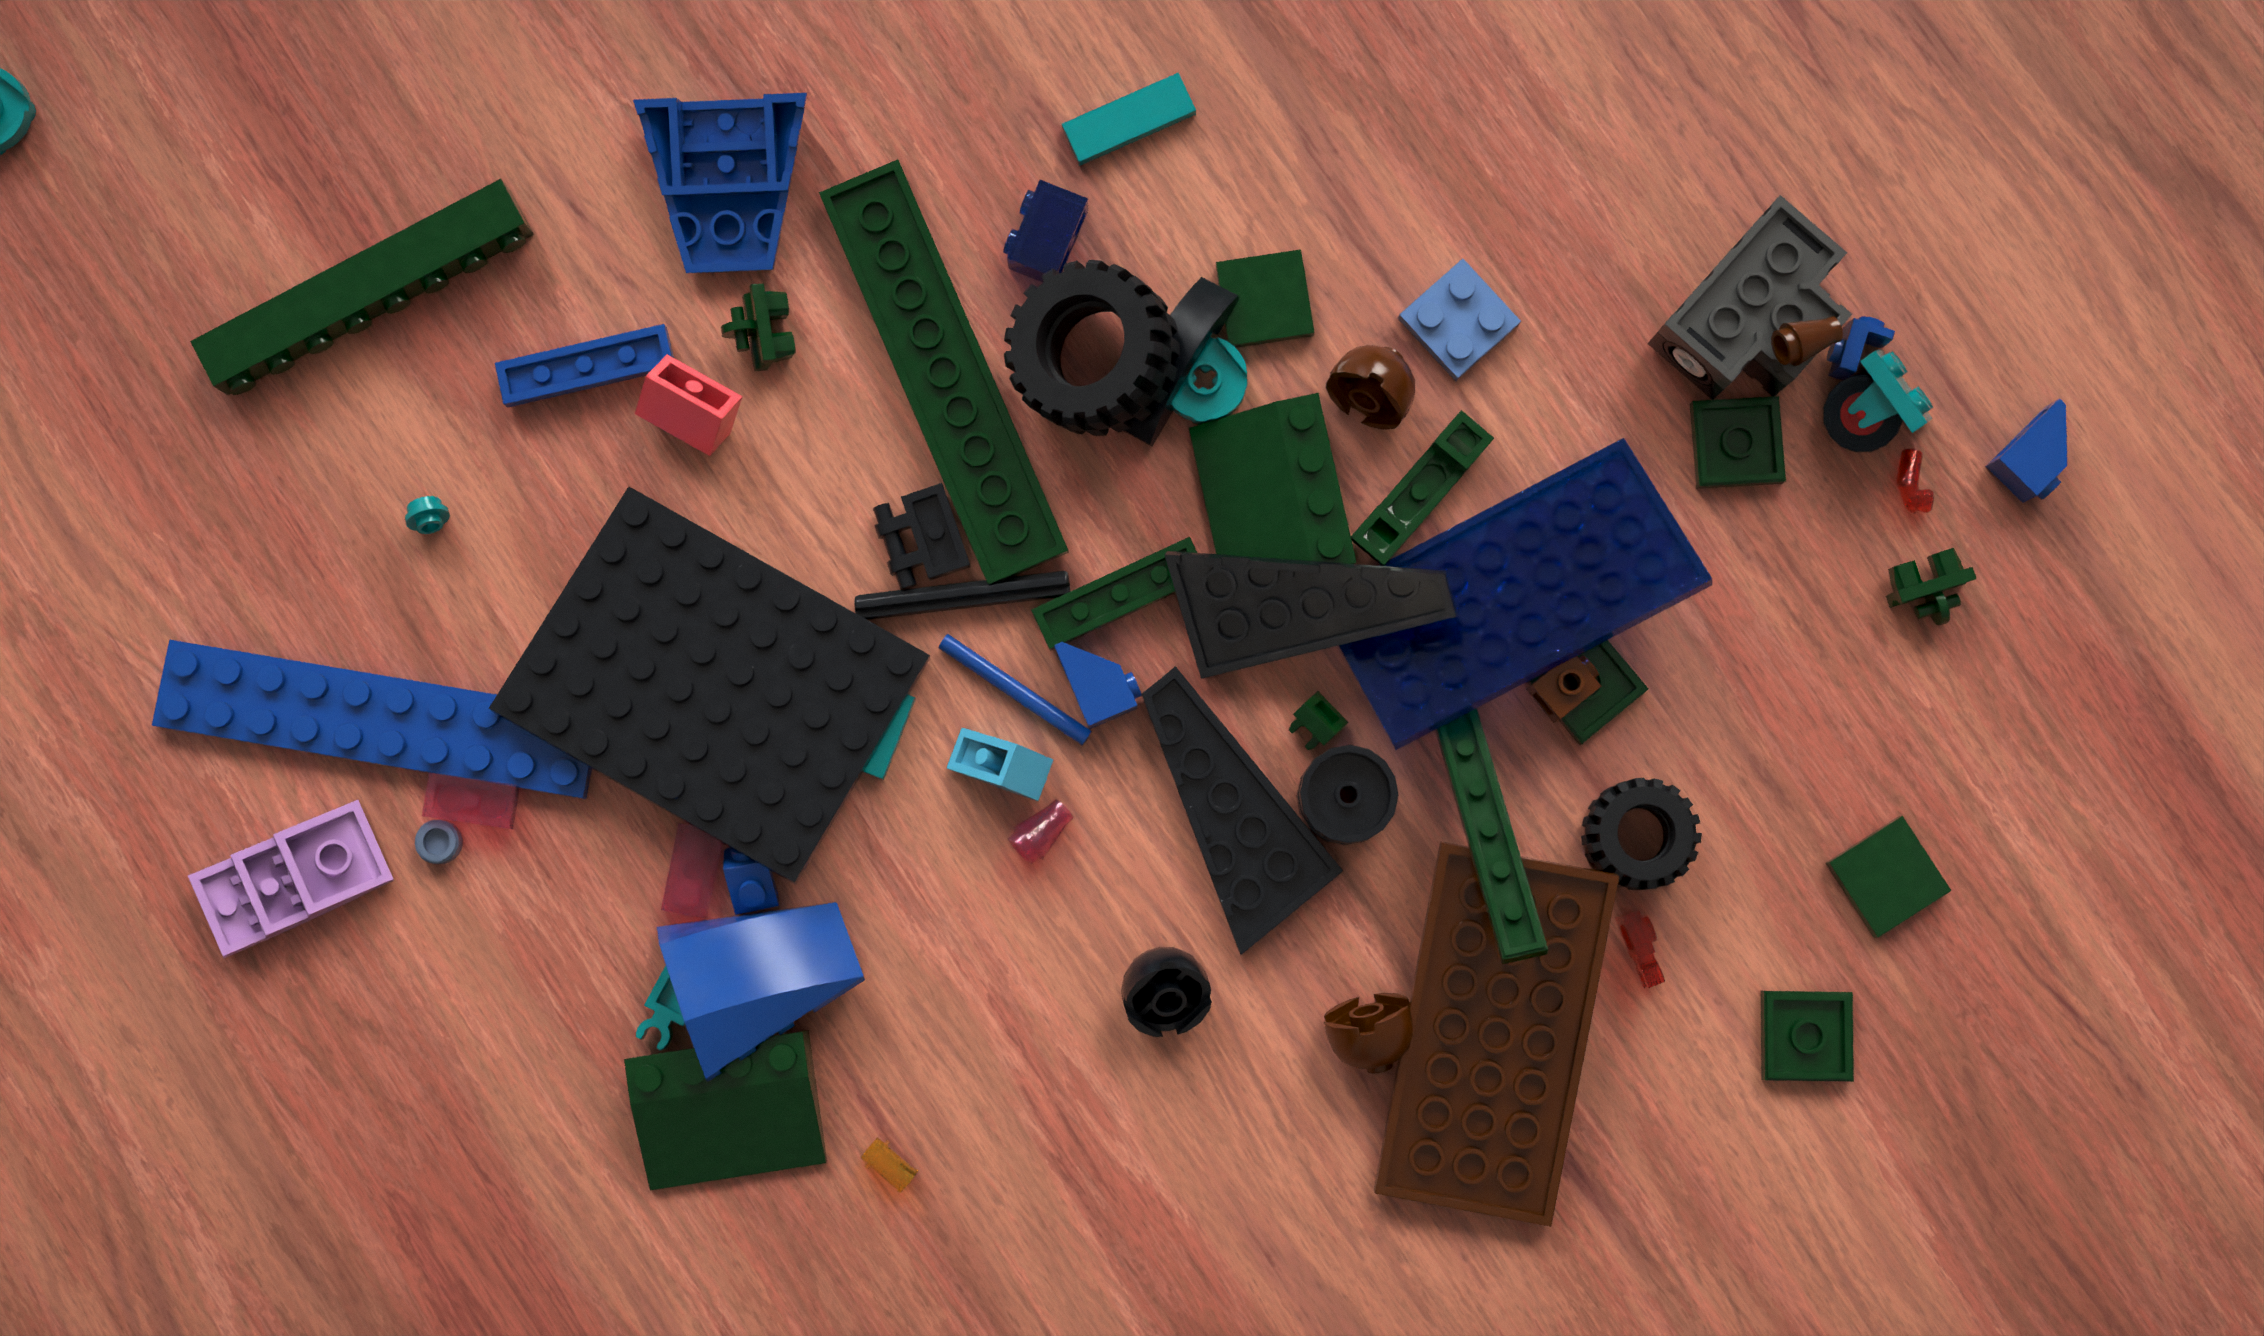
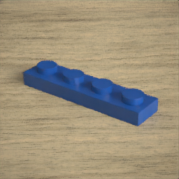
[495,324,674,408]

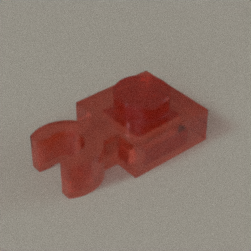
[1615,910,1665,988]

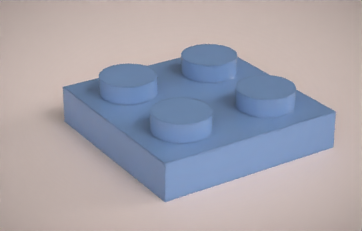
[1398,259,1521,381]

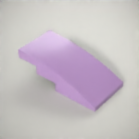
[188,800,394,958]

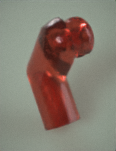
[1896,449,1934,514]

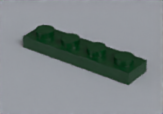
[1031,537,1197,651]

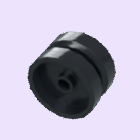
[1296,745,1399,846]

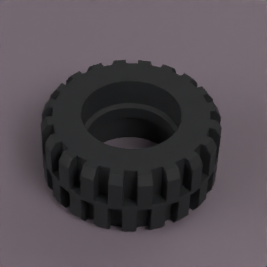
[1004,260,1180,436]

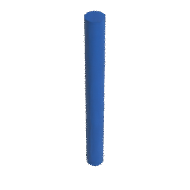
[938,634,1092,746]

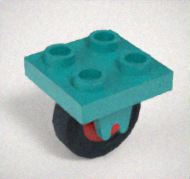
[1823,349,1933,452]

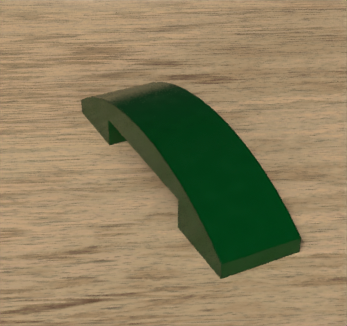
[1351,410,1494,566]

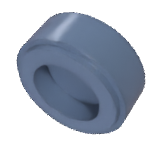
[415,820,463,864]

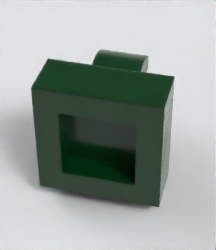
[1289,691,1348,750]

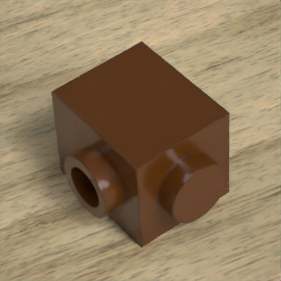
[1526,652,1601,723]

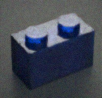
[1003,180,1089,282]

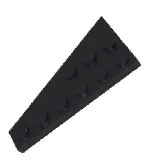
[1164,551,1457,679]
[1142,666,1343,955]

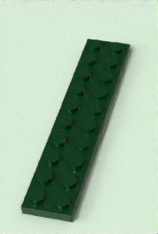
[819,159,1069,585]

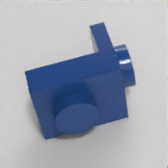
[1827,316,1895,380]
[723,847,779,915]

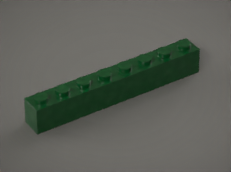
[190,179,534,395]

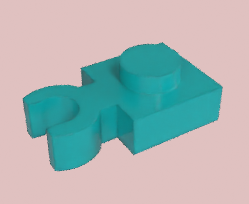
[636,966,686,1050]

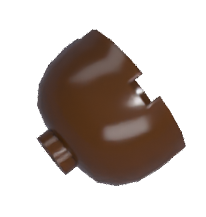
[1326,345,1415,430]
[1324,993,1413,1074]

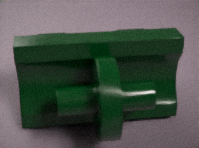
[721,283,796,371]
[1886,548,1977,625]

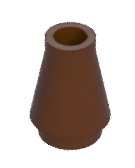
[1771,316,1843,366]

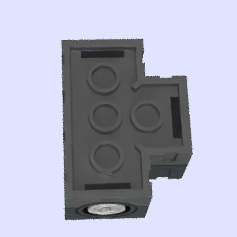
[1647,195,1852,400]

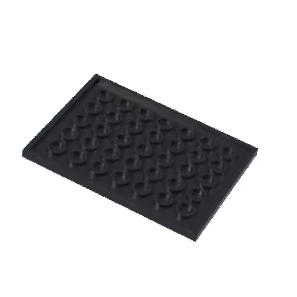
[489,486,930,885]

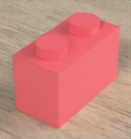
[635,354,743,456]

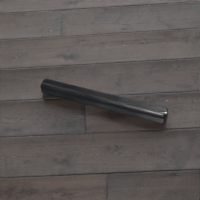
[854,571,1071,620]

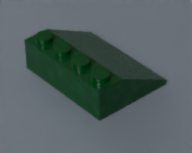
[1189,393,1356,564]
[624,1030,827,1191]

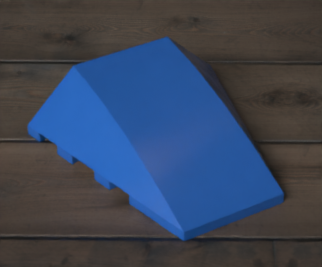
[633,93,807,273]
[657,902,865,1082]

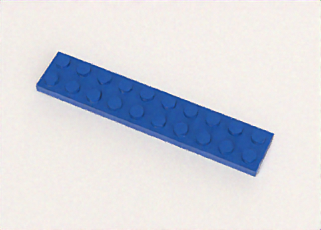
[152,640,592,799]

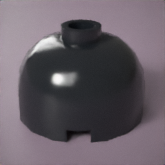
[1121,947,1212,1037]

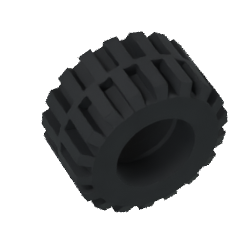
[1581,778,1702,890]

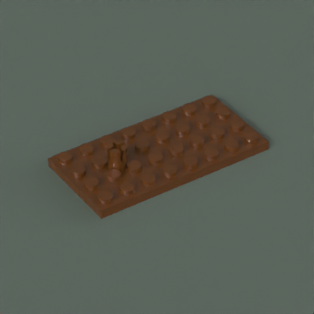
[1374,841,1619,1227]

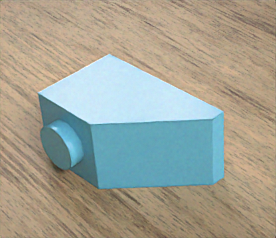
[947,728,1053,801]

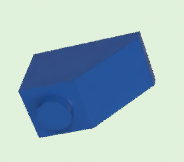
[1985,398,2067,503]
[1054,642,1142,729]

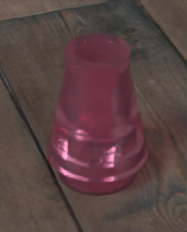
[1008,799,1073,864]

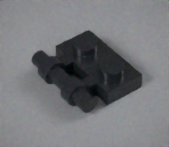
[873,483,971,590]

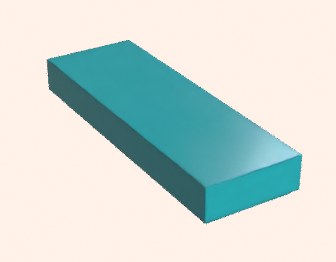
[1062,72,1196,166]

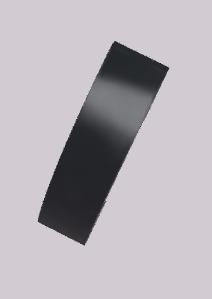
[1124,277,1239,447]

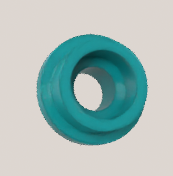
[405,496,450,534]

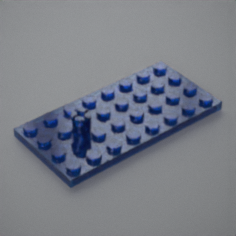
[1338,438,1712,750]

